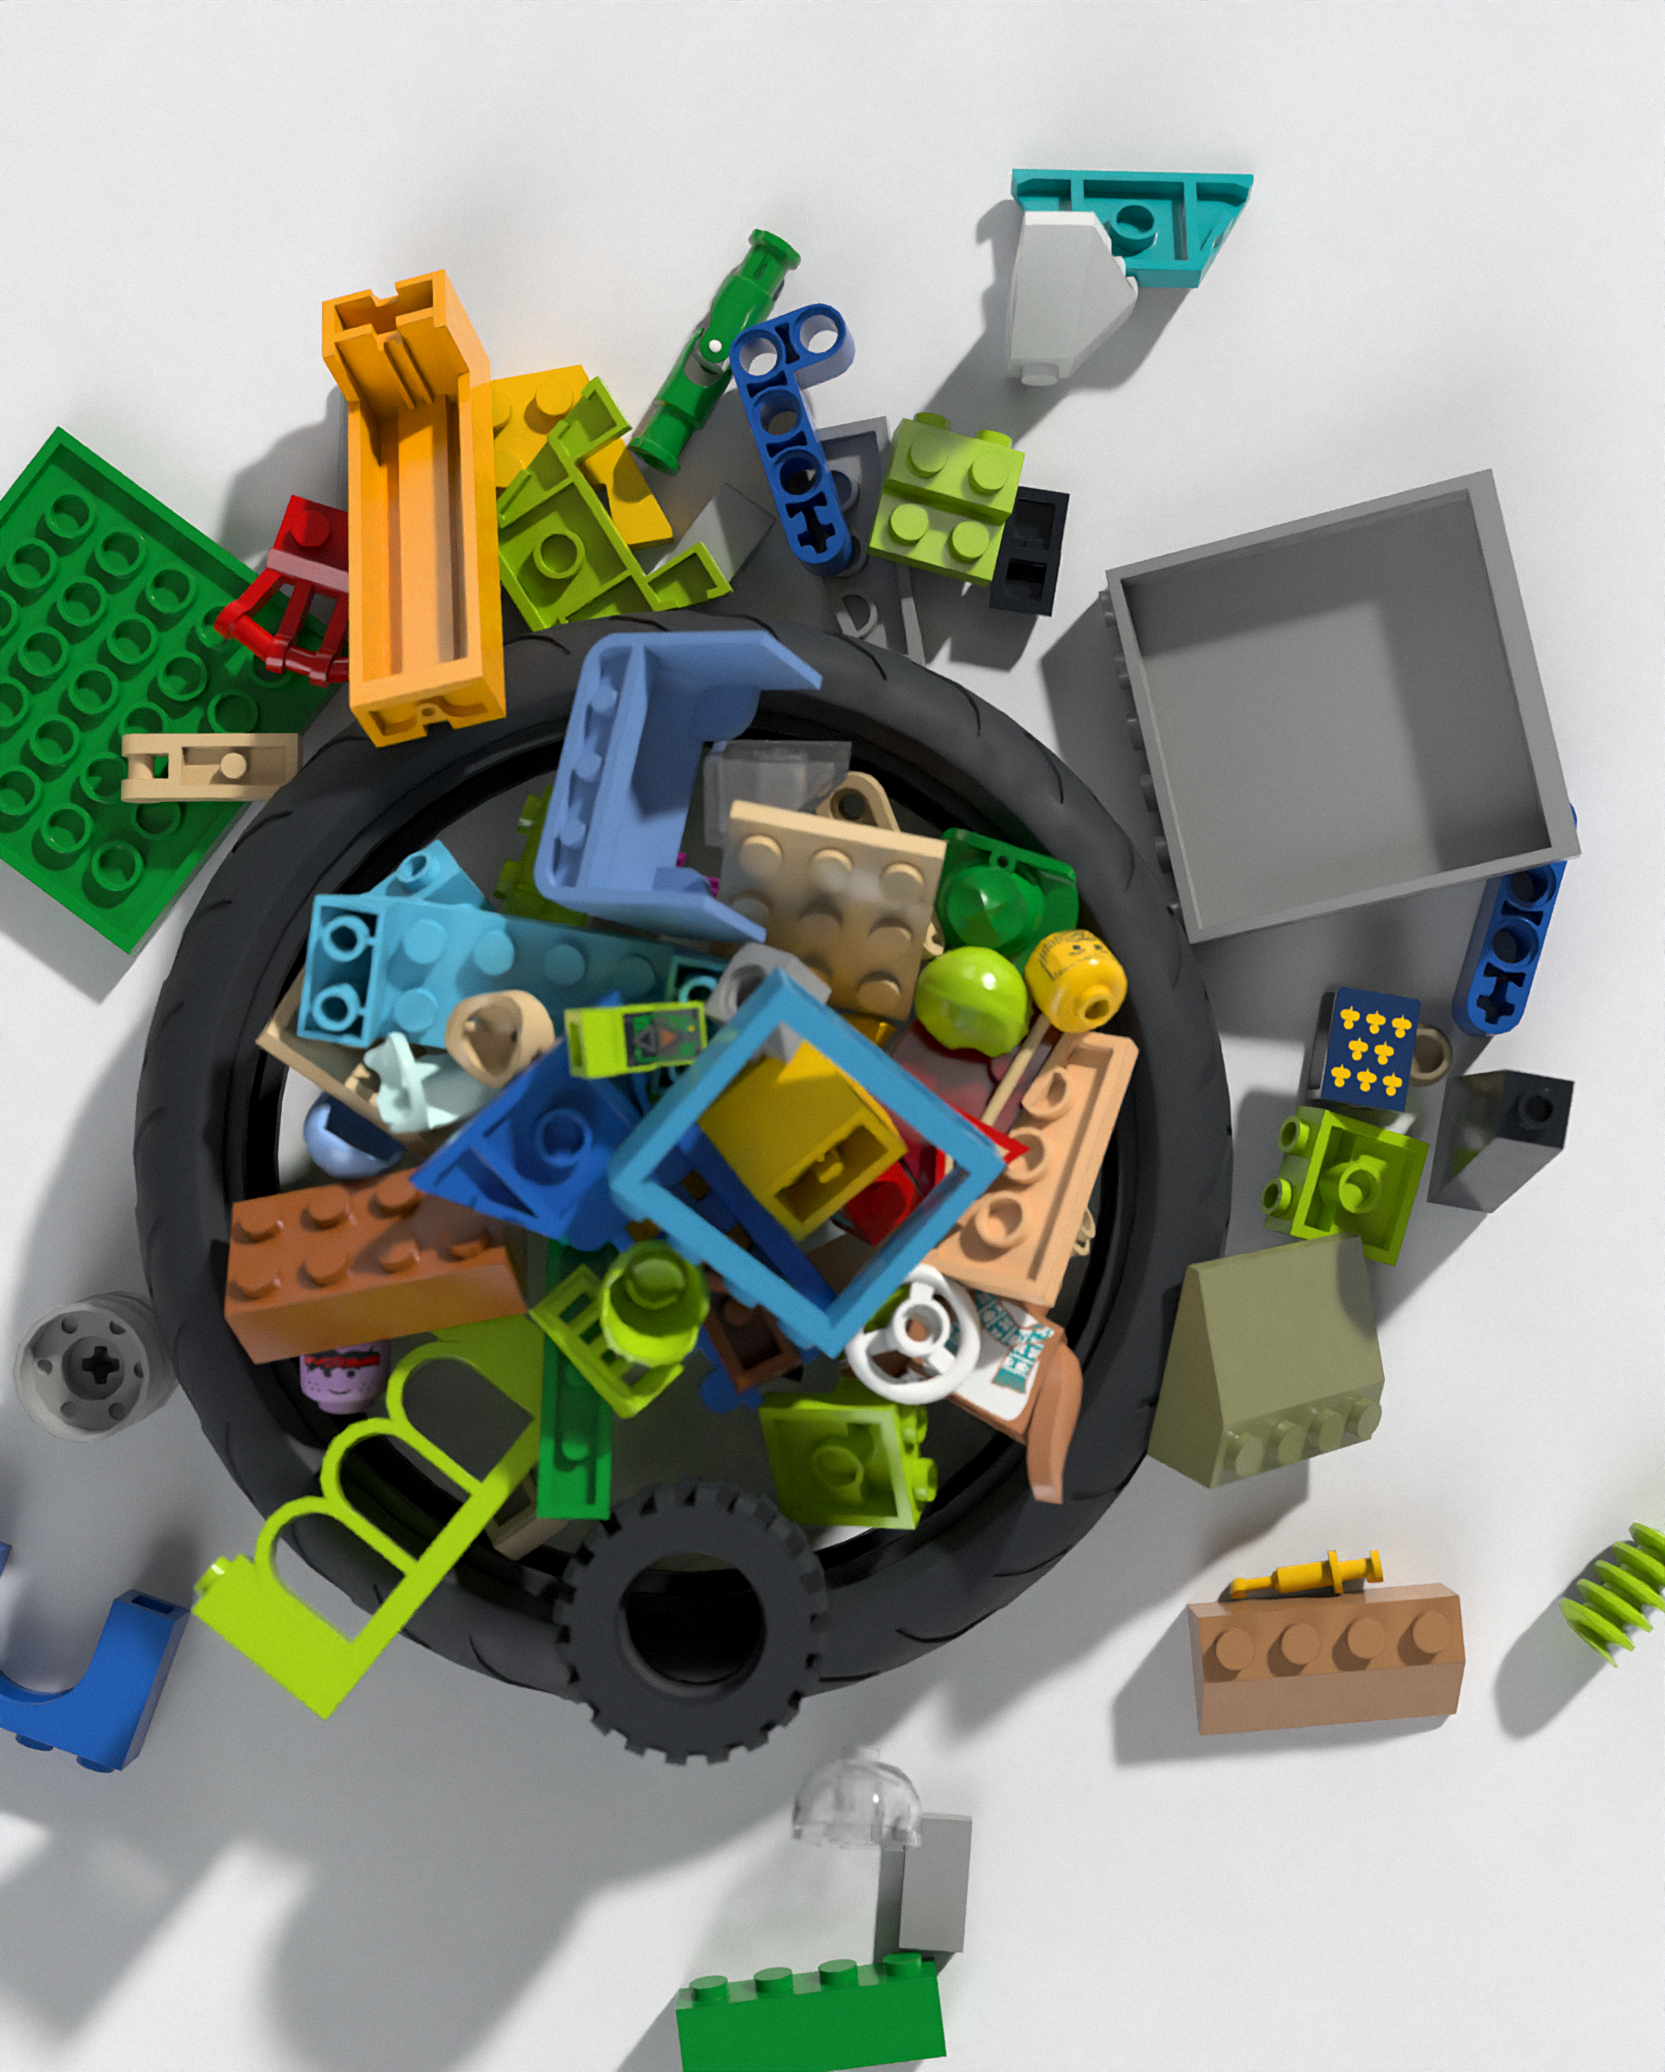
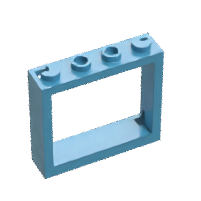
[606,966,1007,1359]

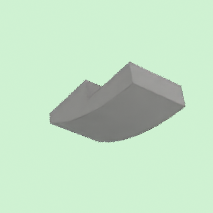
[665,483,778,613]

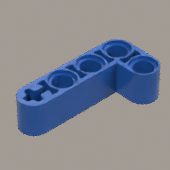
[729,303,856,577]
[1451,804,1577,1038]

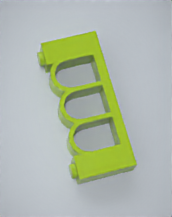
[191,1314,544,1721]

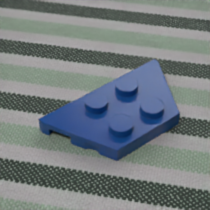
[407,989,654,1240]

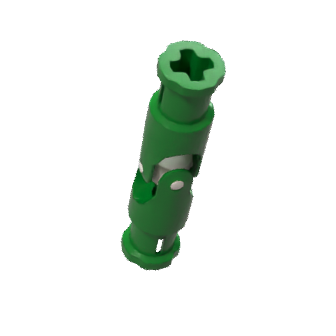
[627,229,801,476]

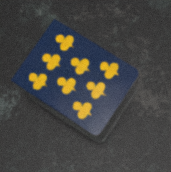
[1305,987,1421,1114]

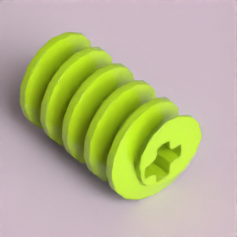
[1558,1522,1665,1668]

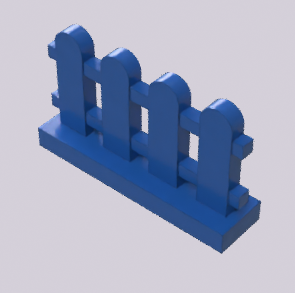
[566,1121,838,1413]

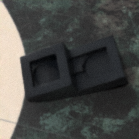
[988,486,1070,618]

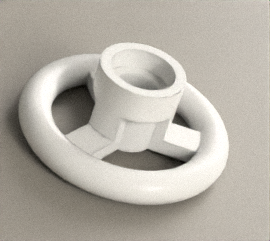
[844,1263,981,1404]

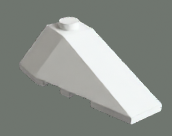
[1006,211,1138,386]

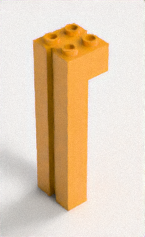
[322,269,506,748]

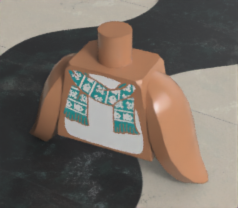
[839,1285,1083,1504]

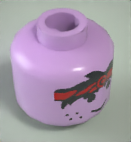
[300,1339,391,1414]

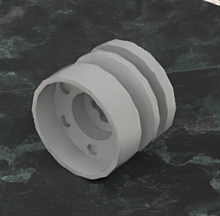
[13,1291,179,1443]

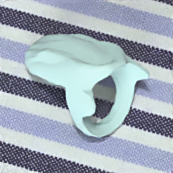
[363,1033,504,1134]

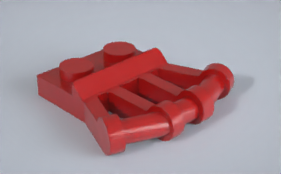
[214,495,349,689]

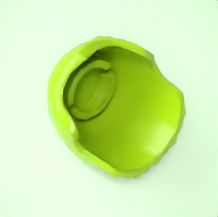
[914,947,1034,1057]
[597,1240,710,1368]

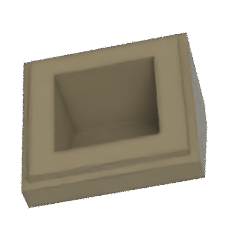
[466,1468,569,1561]

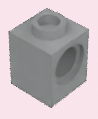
[703,939,832,1064]

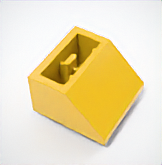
[695,1040,908,1242]

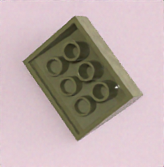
[1147,1231,1385,1489]

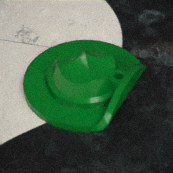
[928,827,1079,981]

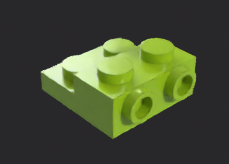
[865,412,1026,587]
[1260,1105,1430,1267]
[758,1378,938,1529]

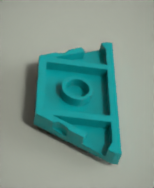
[1010,169,1254,288]

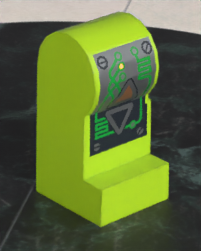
[564,1001,707,1078]

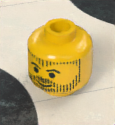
[1024,929,1127,1033]

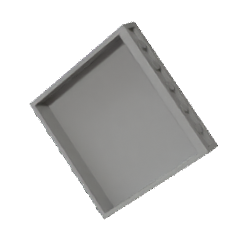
[1099,468,1582,946]

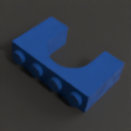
[0,1541,191,1773]

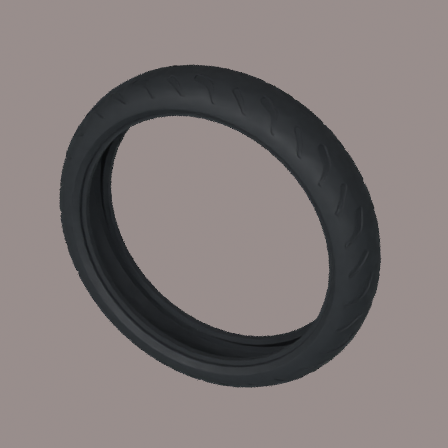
[133,610,1234,1703]

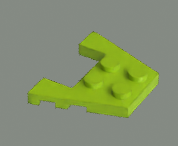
[496,376,734,632]

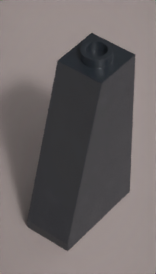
[1426,1069,1575,1213]

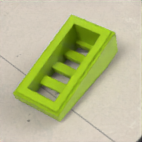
[528,1263,685,1419]

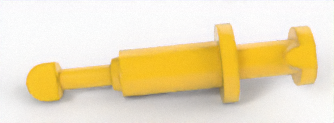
[1230,1549,1384,1599]

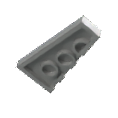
[787,416,926,668]

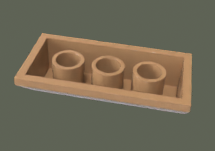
[1187,1583,1466,1736]

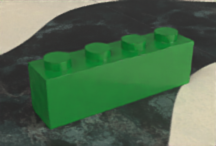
[676,1951,947,2072]

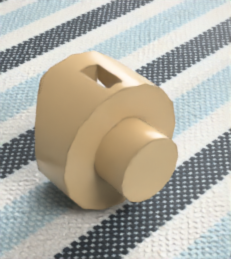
[444,990,555,1089]

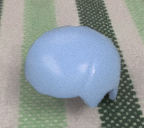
[303,1090,406,1182]

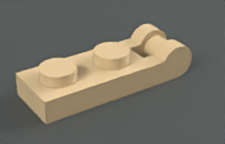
[121,733,303,803]

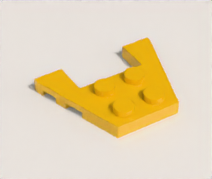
[491,364,674,551]

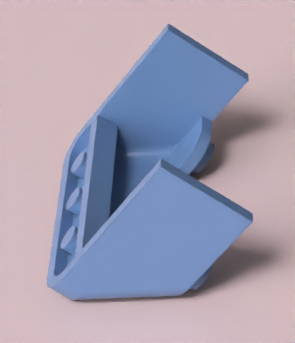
[534,631,822,944]

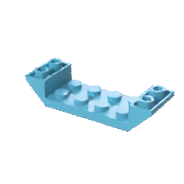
[297,895,731,1096]

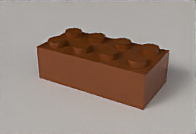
[225,1167,528,1364]

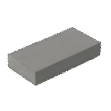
[898,1811,972,1953]

